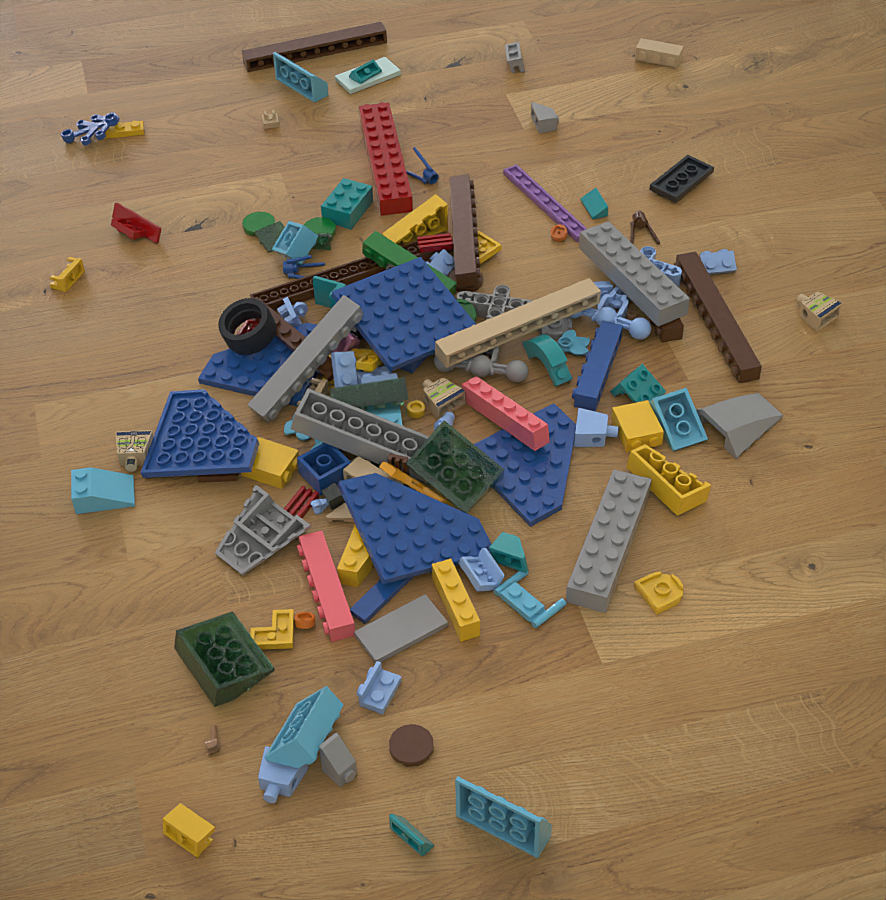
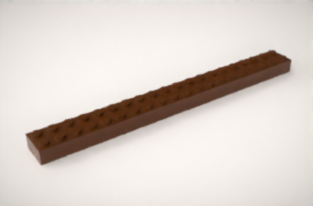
[250,231,454,311]

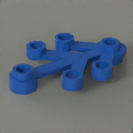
[61,112,120,146]

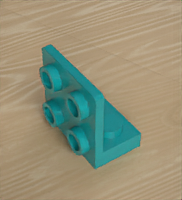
[313,276,346,310]
[610,363,666,403]

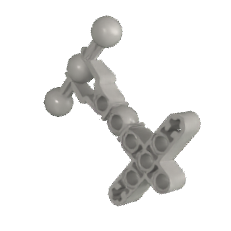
[434,285,533,383]

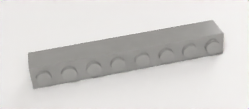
[247,295,364,424]

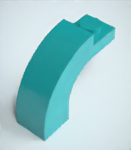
[522,334,573,387]

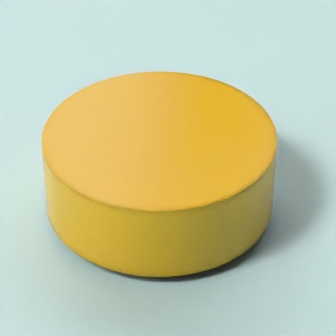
[407,400,425,418]

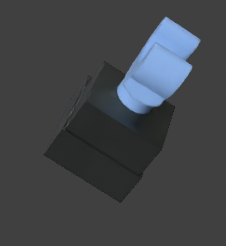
[310,483,345,515]

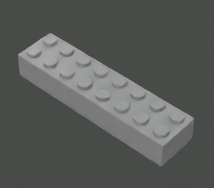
[579,221,690,326]
[291,388,451,486]
[566,469,652,613]

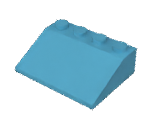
[455,776,552,858]

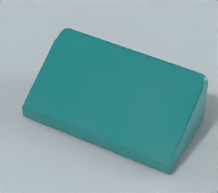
[349,59,382,84]
[580,188,608,219]
[389,813,434,856]

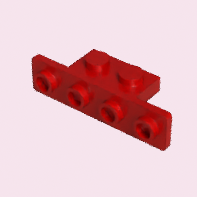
[111,203,162,243]

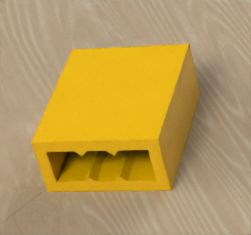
[611,400,664,452]
[241,437,299,489]

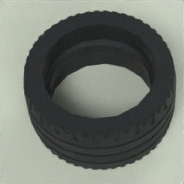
[218,298,277,355]

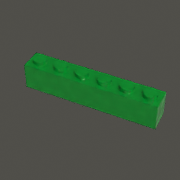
[362,231,457,296]

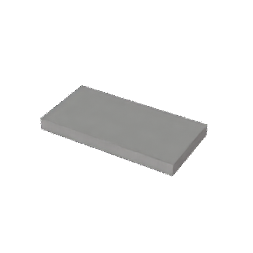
[354,594,448,663]

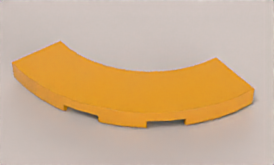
[379,461,453,507]

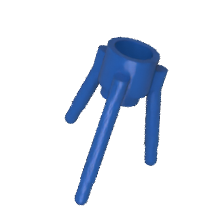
[406,147,439,184]
[283,255,325,279]

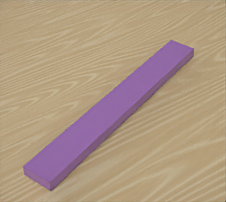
[503,164,587,242]

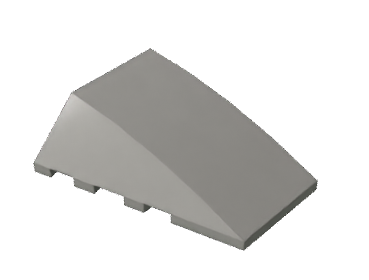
[696,393,783,460]
[215,485,311,576]

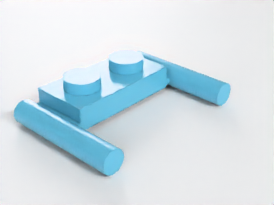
[493,571,567,628]

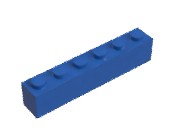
[572,321,623,411]

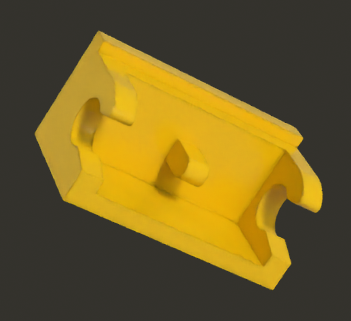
[49,257,85,292]
[163,803,215,858]

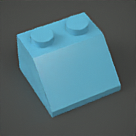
[272,221,318,265]

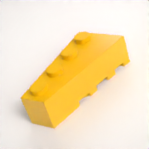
[382,194,448,246]
[626,444,711,516]
[337,525,374,588]

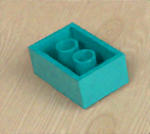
[321,178,373,230]

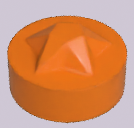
[550,224,568,242]
[294,612,315,629]

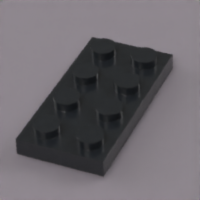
[649,155,714,203]

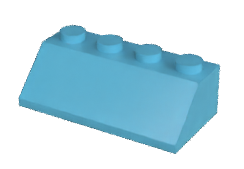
[273,52,328,102]
[264,686,343,768]

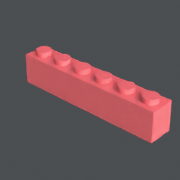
[462,376,550,451]
[297,530,355,642]

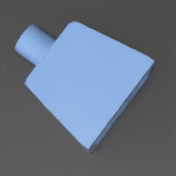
[574,408,618,447]
[258,746,308,803]

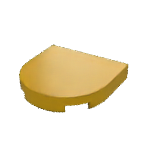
[634,572,683,615]

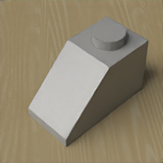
[531,102,559,133]
[319,733,357,787]

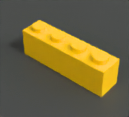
[432,559,480,642]

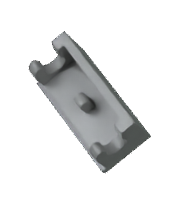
[505,42,525,73]

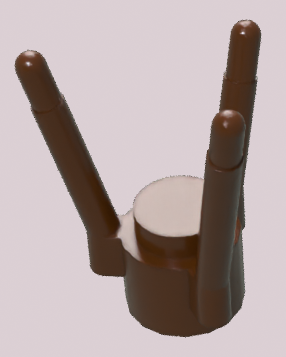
[630,210,660,244]

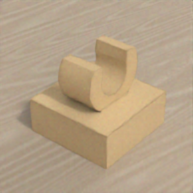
[262,110,279,129]

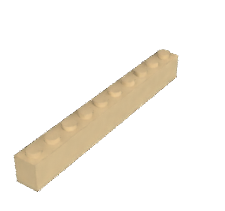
[435,278,601,368]

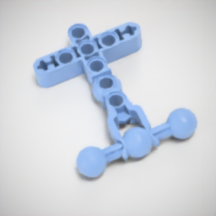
[569,246,682,340]

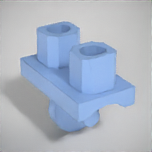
[277,297,308,327]

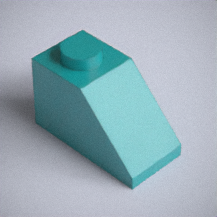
[489,532,529,573]

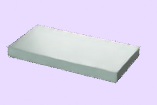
[335,57,401,94]

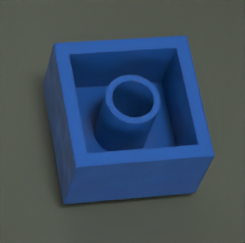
[297,443,351,496]

